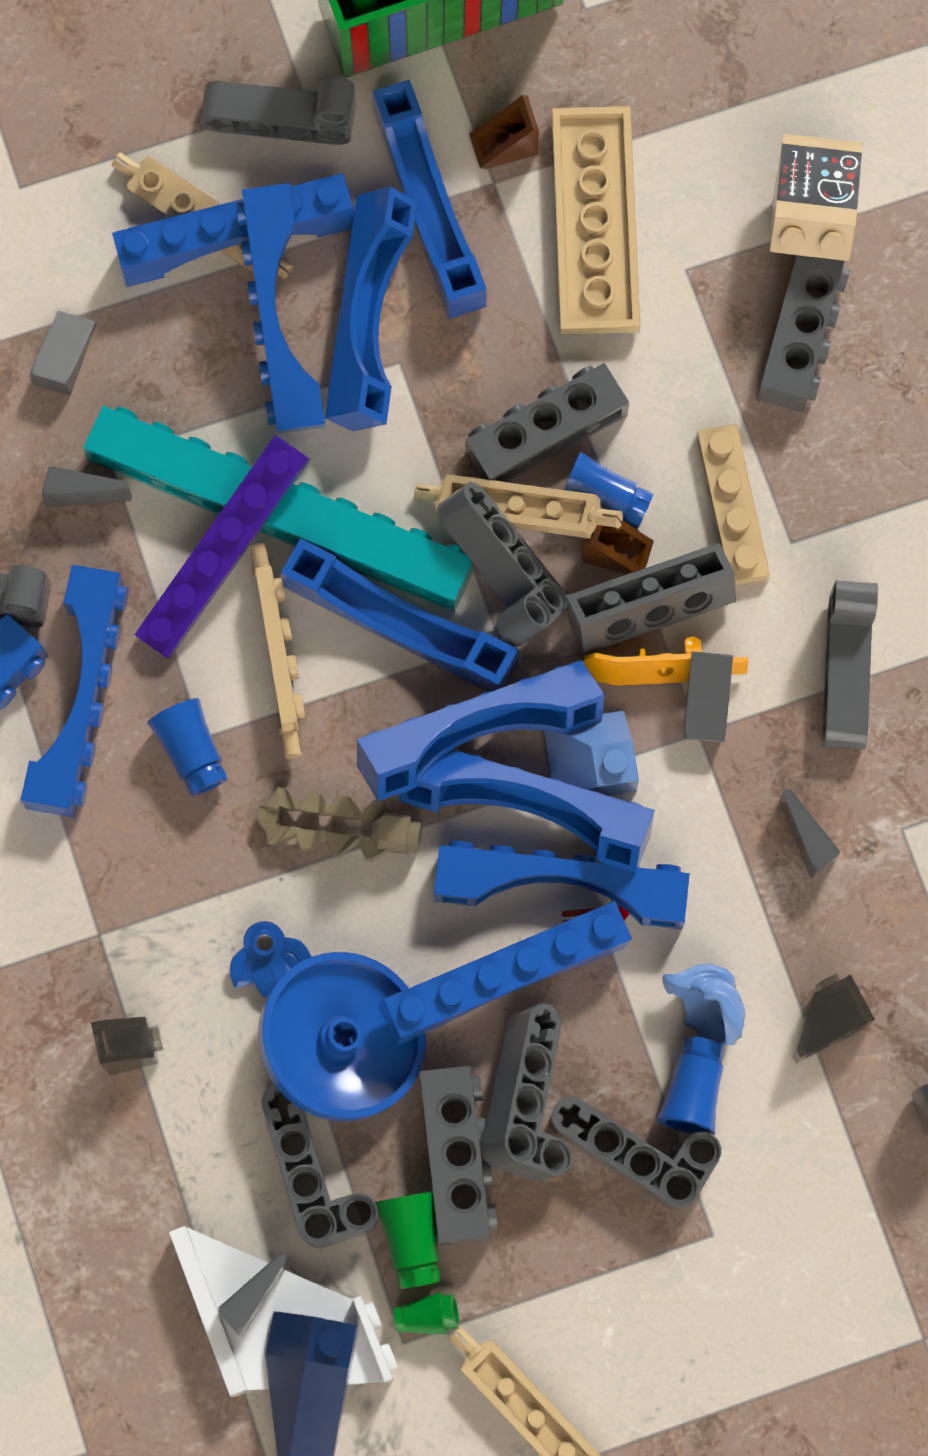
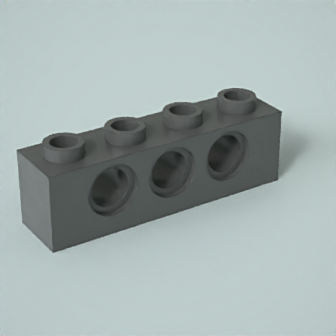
[757,255,850,412]
[465,363,629,482]
[566,543,736,655]
[420,1066,498,1246]

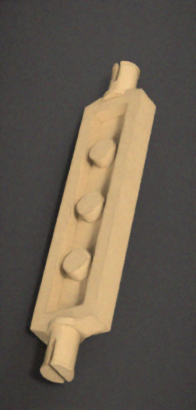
[112,152,293,280]
[414,474,623,539]
[250,543,306,759]
[449,1326,601,1456]

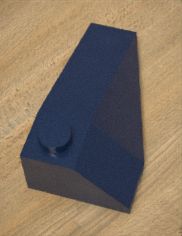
[265,1311,359,1456]

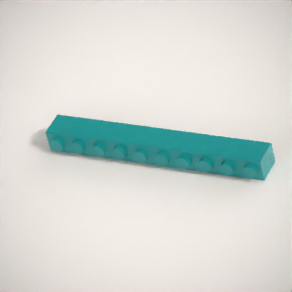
[83,405,474,613]

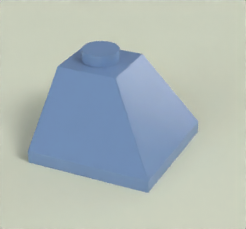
[544,711,639,796]

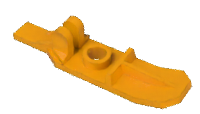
[583,636,748,686]

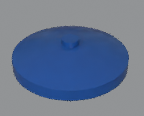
[258,952,426,1122]

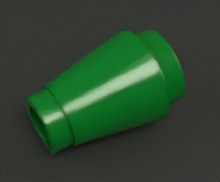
[394,1291,459,1335]

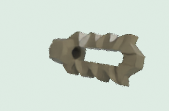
[257,787,423,861]

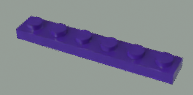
[134,434,311,659]

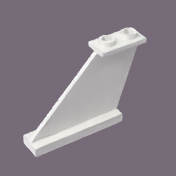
[169,1226,398,1398]

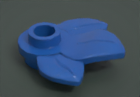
[229,921,312,998]

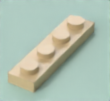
[696,424,770,585]

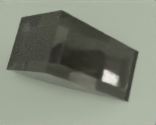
[792,974,875,1063]
[91,1016,164,1075]

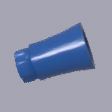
[564,452,654,528]
[147,698,227,796]
[657,1036,725,1135]

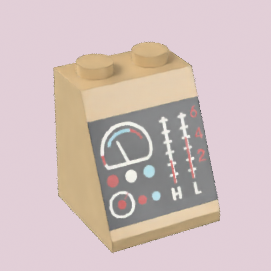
[770,134,863,261]

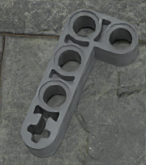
[200,76,356,145]
[437,482,567,647]
[0,565,52,627]
[822,580,878,750]
[482,1003,572,1181]
[262,1084,379,1248]
[551,1097,721,1210]

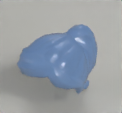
[662,963,745,1046]

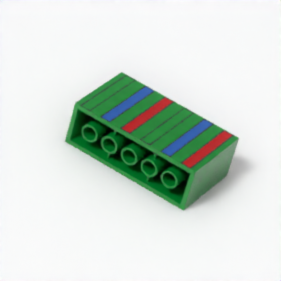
[318,0,563,78]

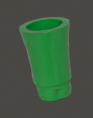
[375,1191,440,1289]

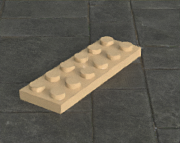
[552,106,641,335]

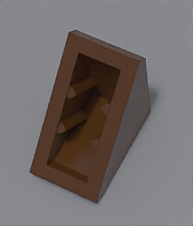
[469,95,539,169]
[582,507,654,575]

